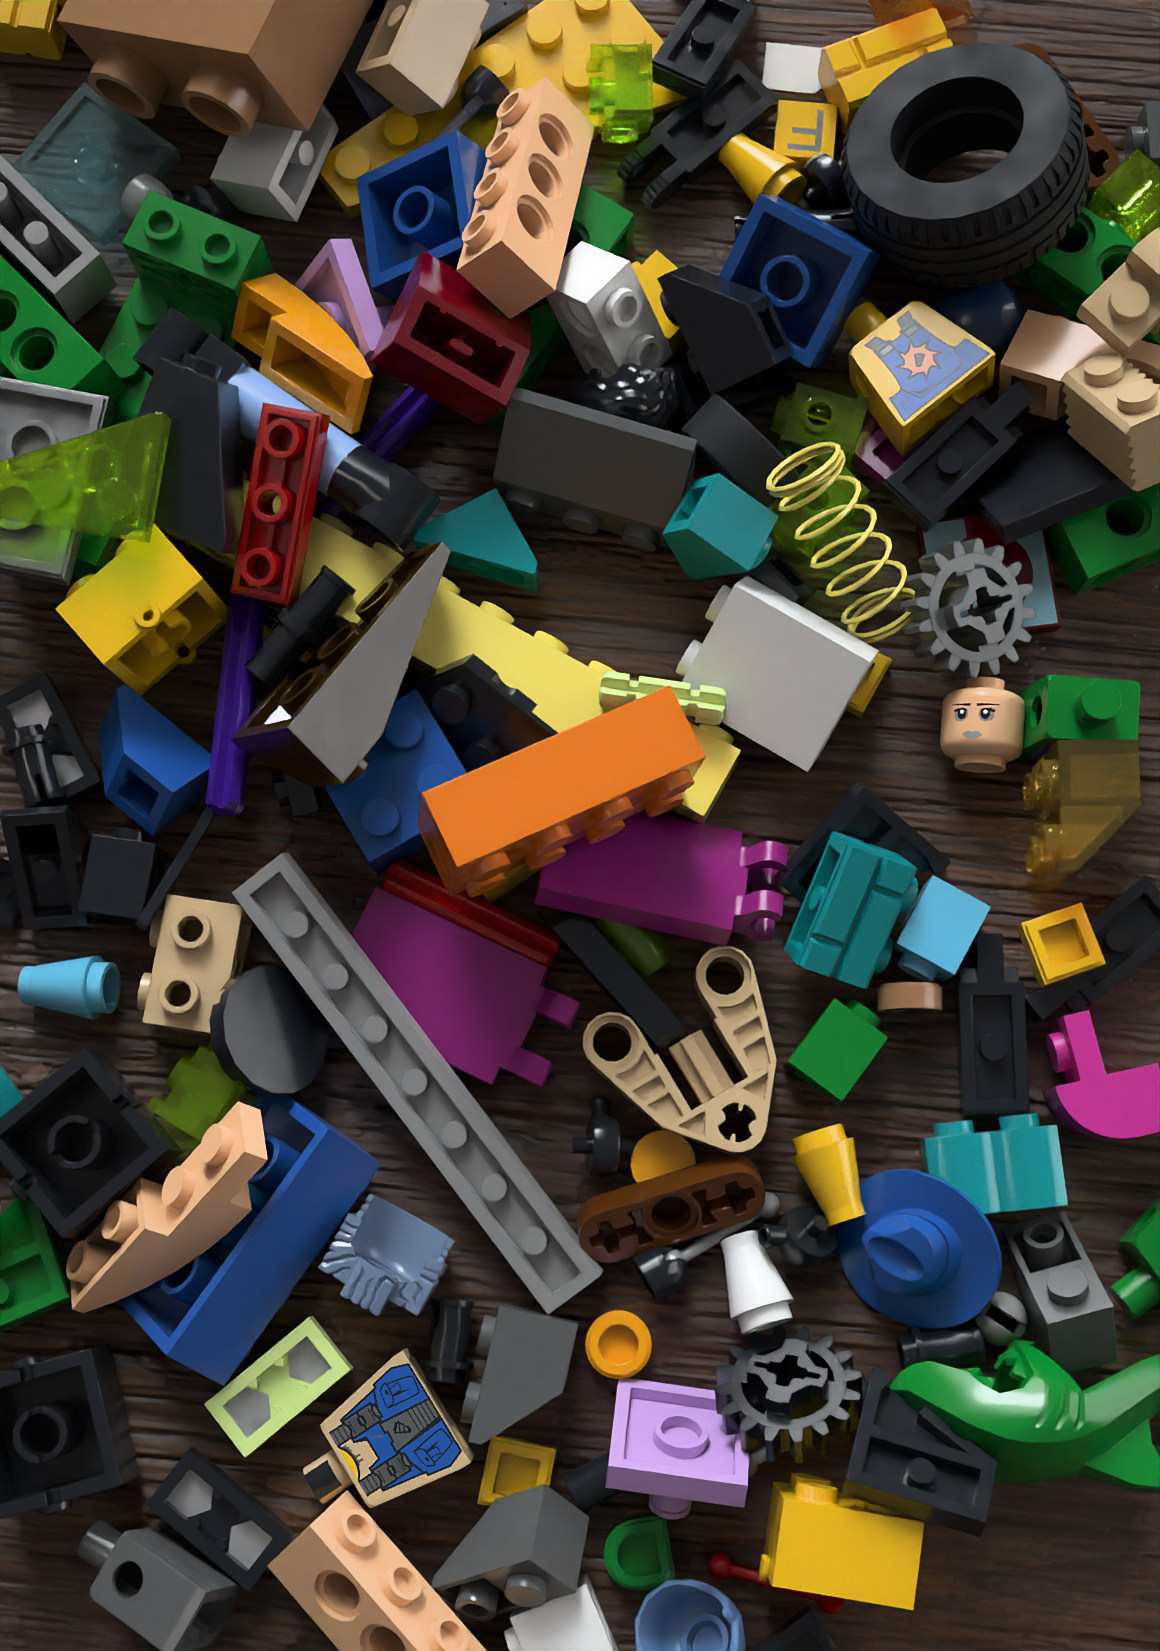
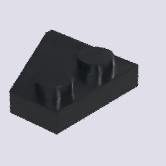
[413,654,558,773]
[773,781,951,903]
[841,1368,997,1538]

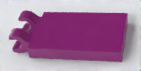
[534,810,788,946]
[352,887,581,1089]

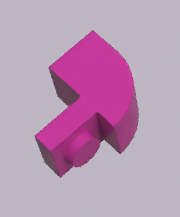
[1042,1010,1160,1141]

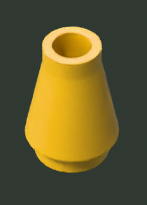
[718,133,807,206]
[791,1123,866,1227]

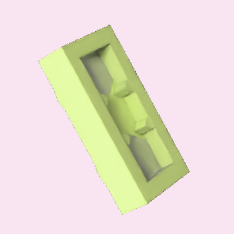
[204,1316,353,1457]

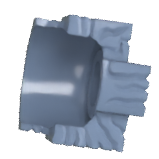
[318,1193,455,1316]

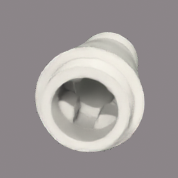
[720,1230,794,1335]

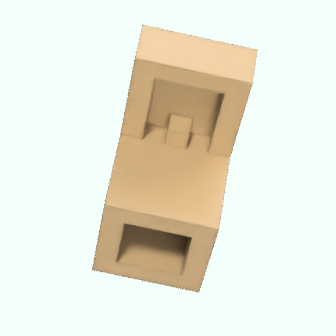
[1076,227,1160,357]

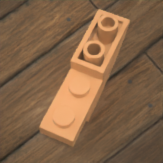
[66,1102,268,1313]

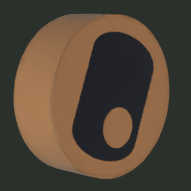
[876,982,943,1014]

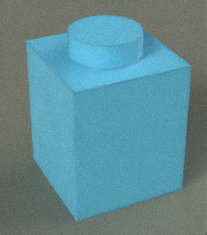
[892,875,991,983]

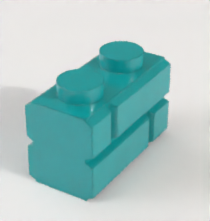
[784,831,918,989]

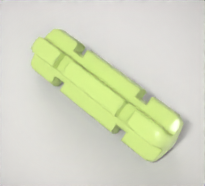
[599,671,726,725]

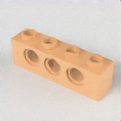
[456,76,595,319]
[267,1490,487,1651]

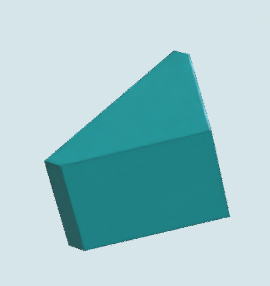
[414,488,540,593]

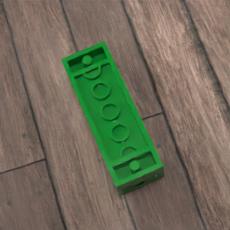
[72,190,274,579]

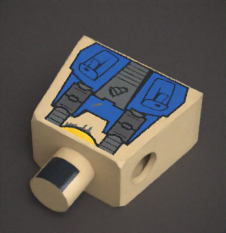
[303,1347,475,1508]

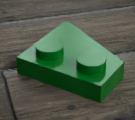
[0,1184,72,1333]

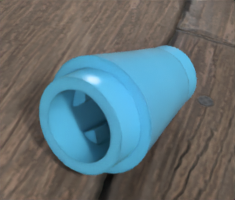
[18,955,121,1020]

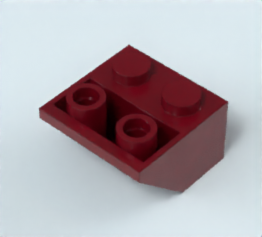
[369,250,531,424]

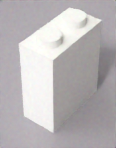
[676,576,879,772]

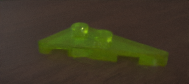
[0,412,171,543]

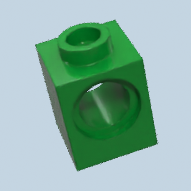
[783,998,888,1105]

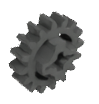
[900,538,1036,680]

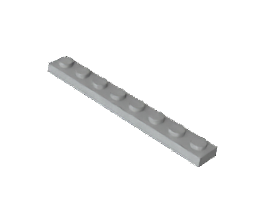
[232,852,603,1315]

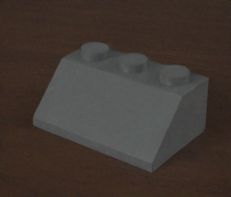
[493,387,697,551]

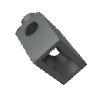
[77,1520,245,1651]

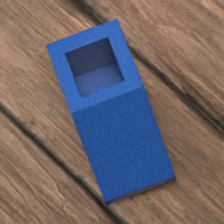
[98,684,211,836]

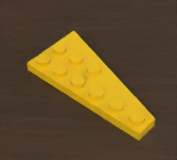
[318,0,689,218]

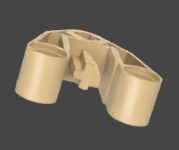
[583,946,777,1154]

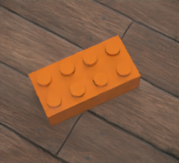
[417,685,706,897]

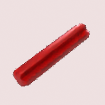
[382,860,561,968]

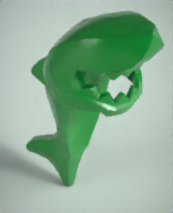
[890,1340,1160,1492]

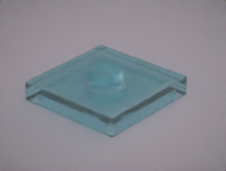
[11,82,180,246]

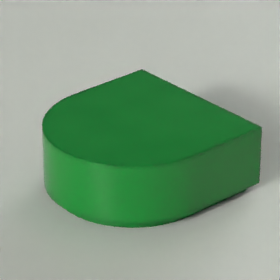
[604,1513,676,1590]

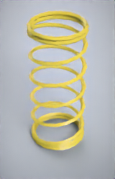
[766,442,915,643]

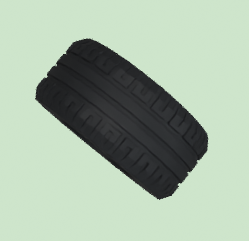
[841,42,1090,288]

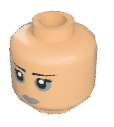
[940,677,1025,773]

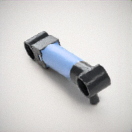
[132,308,441,552]

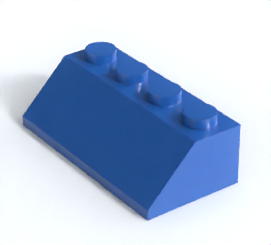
[118,1094,381,1386]

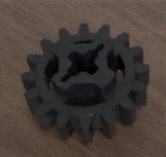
[714,1325,863,1463]

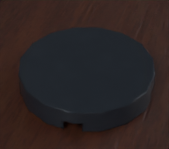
[209,966,329,1097]

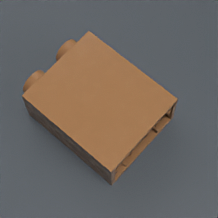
[56,0,374,138]

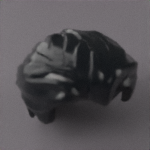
[568,363,682,431]

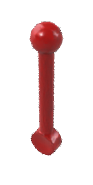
[707,1552,845,1614]

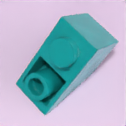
[662,473,779,580]

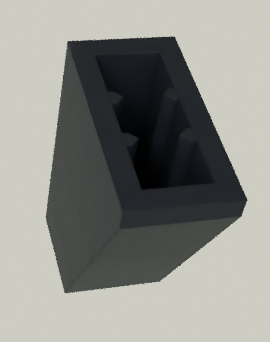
[105,352,244,554]

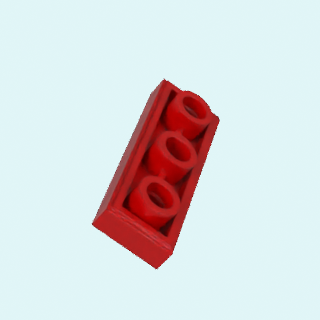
[230,402,330,606]

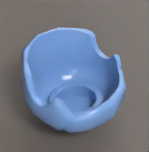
[634,1579,746,1651]

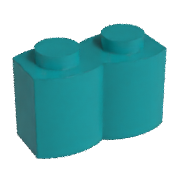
[919,1113,1068,1214]

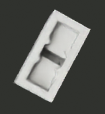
[546,241,673,378]

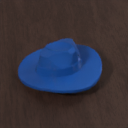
[838,1169,1002,1329]

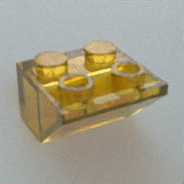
[1023,740,1141,892]

